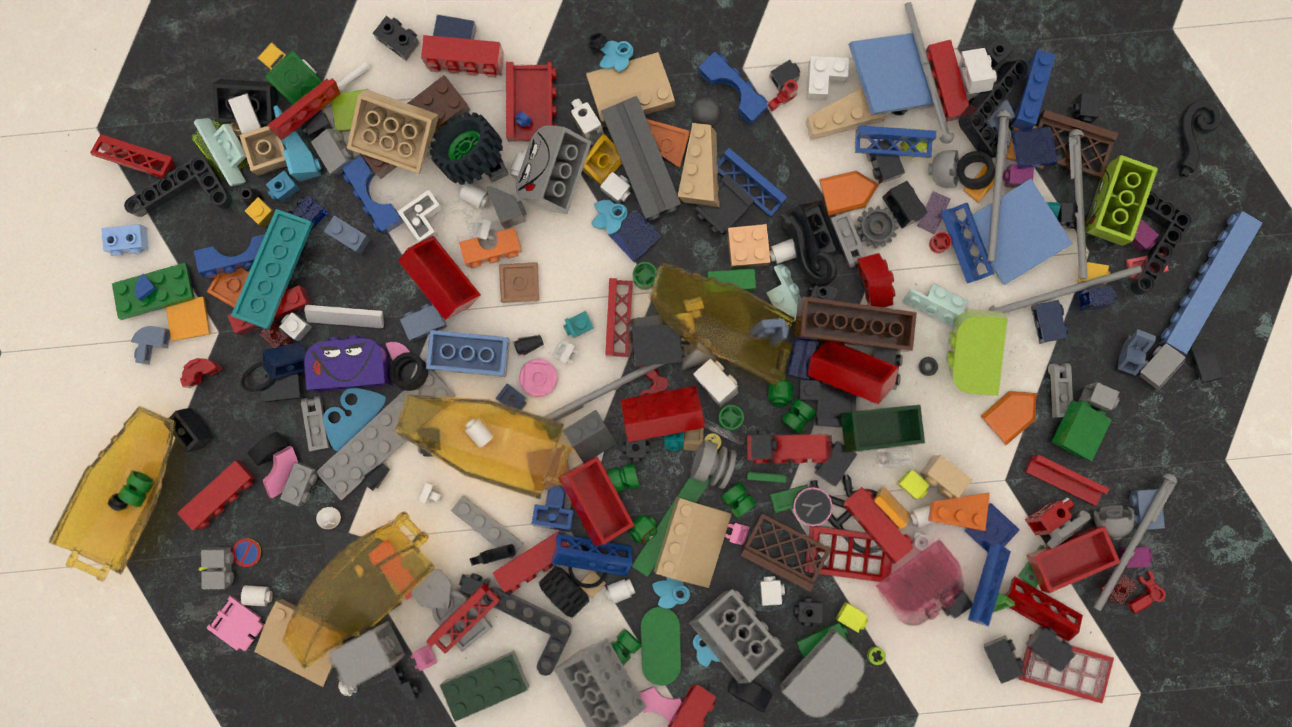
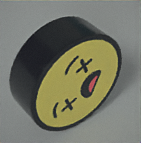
[703,432,722,450]

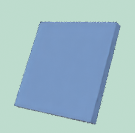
[848,33,933,115]
[963,179,1073,285]

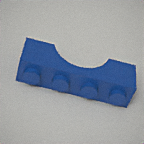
[1011,49,1056,132]
[698,52,768,126]
[342,155,404,234]
[194,234,265,278]

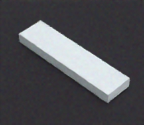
[304,305,384,328]

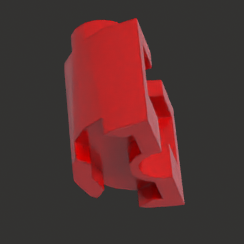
[180,358,223,388]

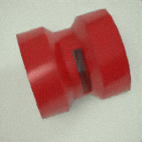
[929,232,952,254]

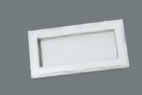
[228,93,261,134]

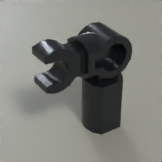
[470,544,516,566]

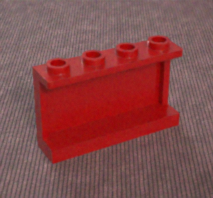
[506,62,557,141]

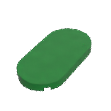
[641,606,681,686]

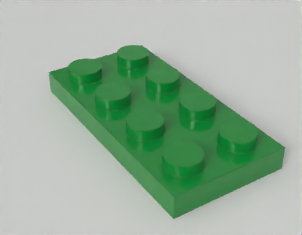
[112,262,195,320]

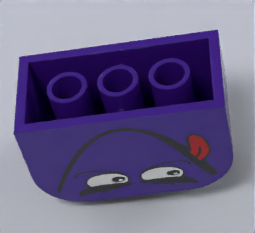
[304,335,392,392]

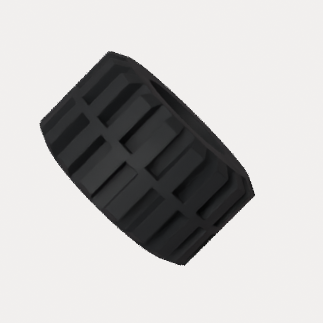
[539,566,590,618]

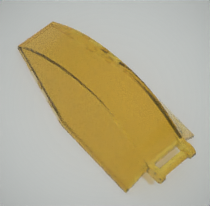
[649,262,795,386]
[395,394,573,499]
[48,406,176,582]
[282,512,435,668]

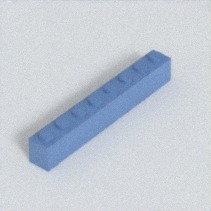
[1160,211,1262,355]

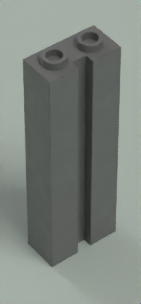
[601,96,681,220]

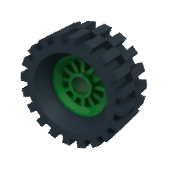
[430,112,503,185]

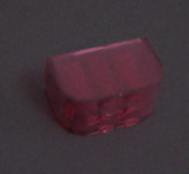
[876,539,964,626]

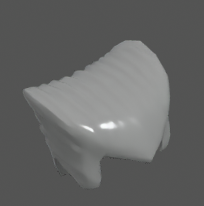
[681,339,716,371]

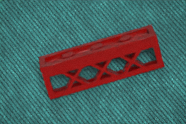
[268,78,340,141]
[90,134,176,178]
[605,278,633,357]
[1024,455,1109,506]
[1004,576,1083,642]
[426,583,500,654]

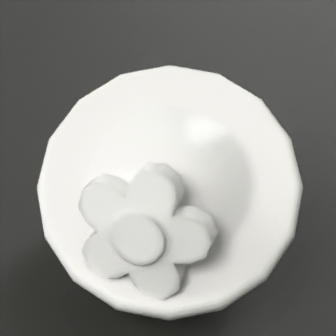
[316,507,341,529]

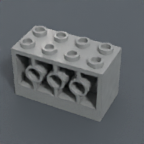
[689,589,784,684]
[329,621,406,690]
[554,638,647,727]

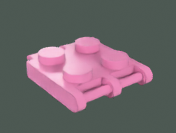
[207,595,265,651]

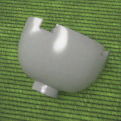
[928,150,959,188]
[1094,505,1135,540]

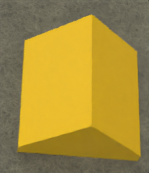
[582,134,622,185]

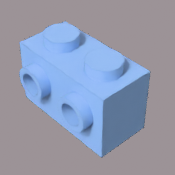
[102,224,148,256]

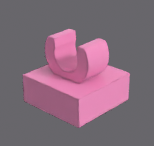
[725,523,750,546]
[411,645,437,671]

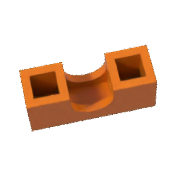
[459,227,522,268]

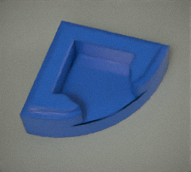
[135,273,156,301]

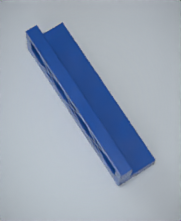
[855,126,936,158]
[717,148,787,217]
[941,202,994,283]
[552,534,632,576]
[968,544,1011,626]

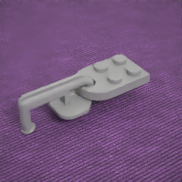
[400,552,492,652]

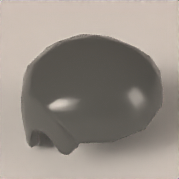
[691,97,720,127]

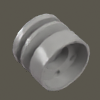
[691,440,736,489]

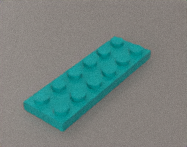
[231,209,313,330]

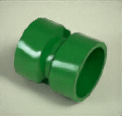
[632,262,658,290]
[781,399,817,435]
[718,405,744,431]
[607,463,640,493]
[118,471,155,507]
[720,482,756,518]
[610,628,642,666]

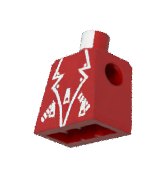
[1025,498,1074,535]

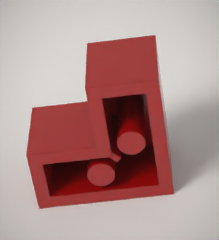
[857,253,896,308]

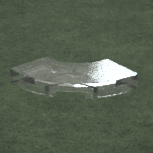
[703,418,746,445]

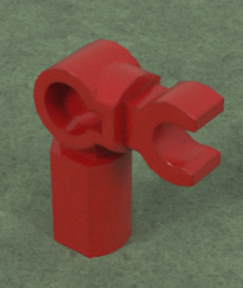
[768,79,798,111]
[638,366,669,396]
[1127,571,1166,615]

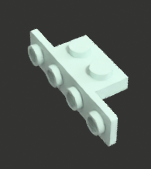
[194,118,246,186]
[767,264,801,325]
[903,284,968,326]

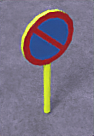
[199,538,261,571]

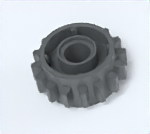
[855,206,899,248]

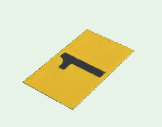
[258,43,285,69]

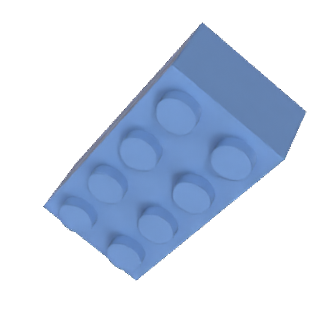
[426,330,510,377]

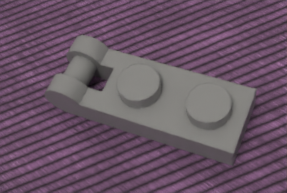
[830,212,866,269]
[1048,363,1073,417]
[301,395,330,451]
[1047,510,1090,549]

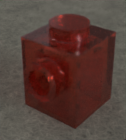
[259,321,292,348]
[1102,573,1138,604]

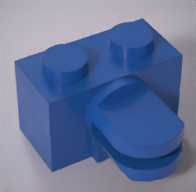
[531,486,573,532]

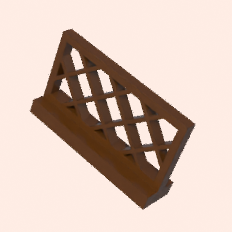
[1028,110,1118,178]
[741,513,832,592]

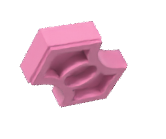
[262,446,298,498]
[639,686,681,723]

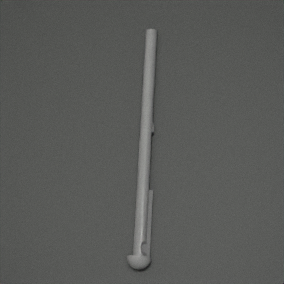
[904,2,954,144]
[987,110,1011,262]
[1069,129,1087,279]
[988,265,1142,313]
[535,364,664,429]
[1094,473,1177,611]

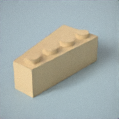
[806,88,887,140]
[677,123,720,207]

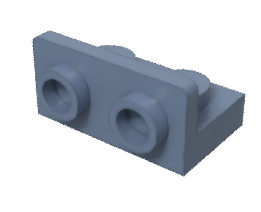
[750,319,788,346]

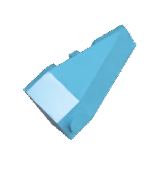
[274,106,322,182]

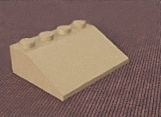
[586,52,675,128]
[347,89,439,174]
[653,497,732,588]
[254,599,350,687]

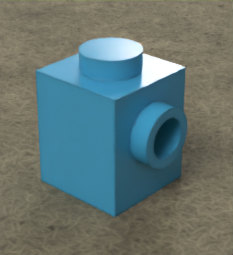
[266,171,300,203]

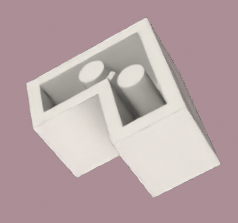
[959,48,997,94]
[807,56,849,100]
[397,190,443,242]
[693,358,739,409]

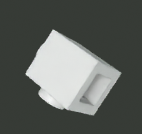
[600,172,631,204]
[280,313,312,341]
[759,576,785,606]

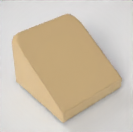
[683,428,704,451]
[580,570,606,598]

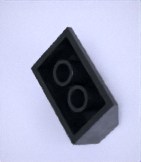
[213,79,277,125]
[786,200,843,265]

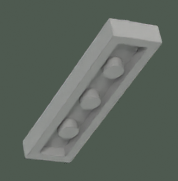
[451,495,524,559]

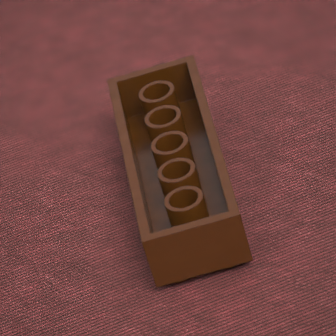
[360,75,470,179]
[794,297,917,352]

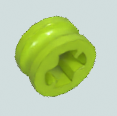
[867,646,886,665]

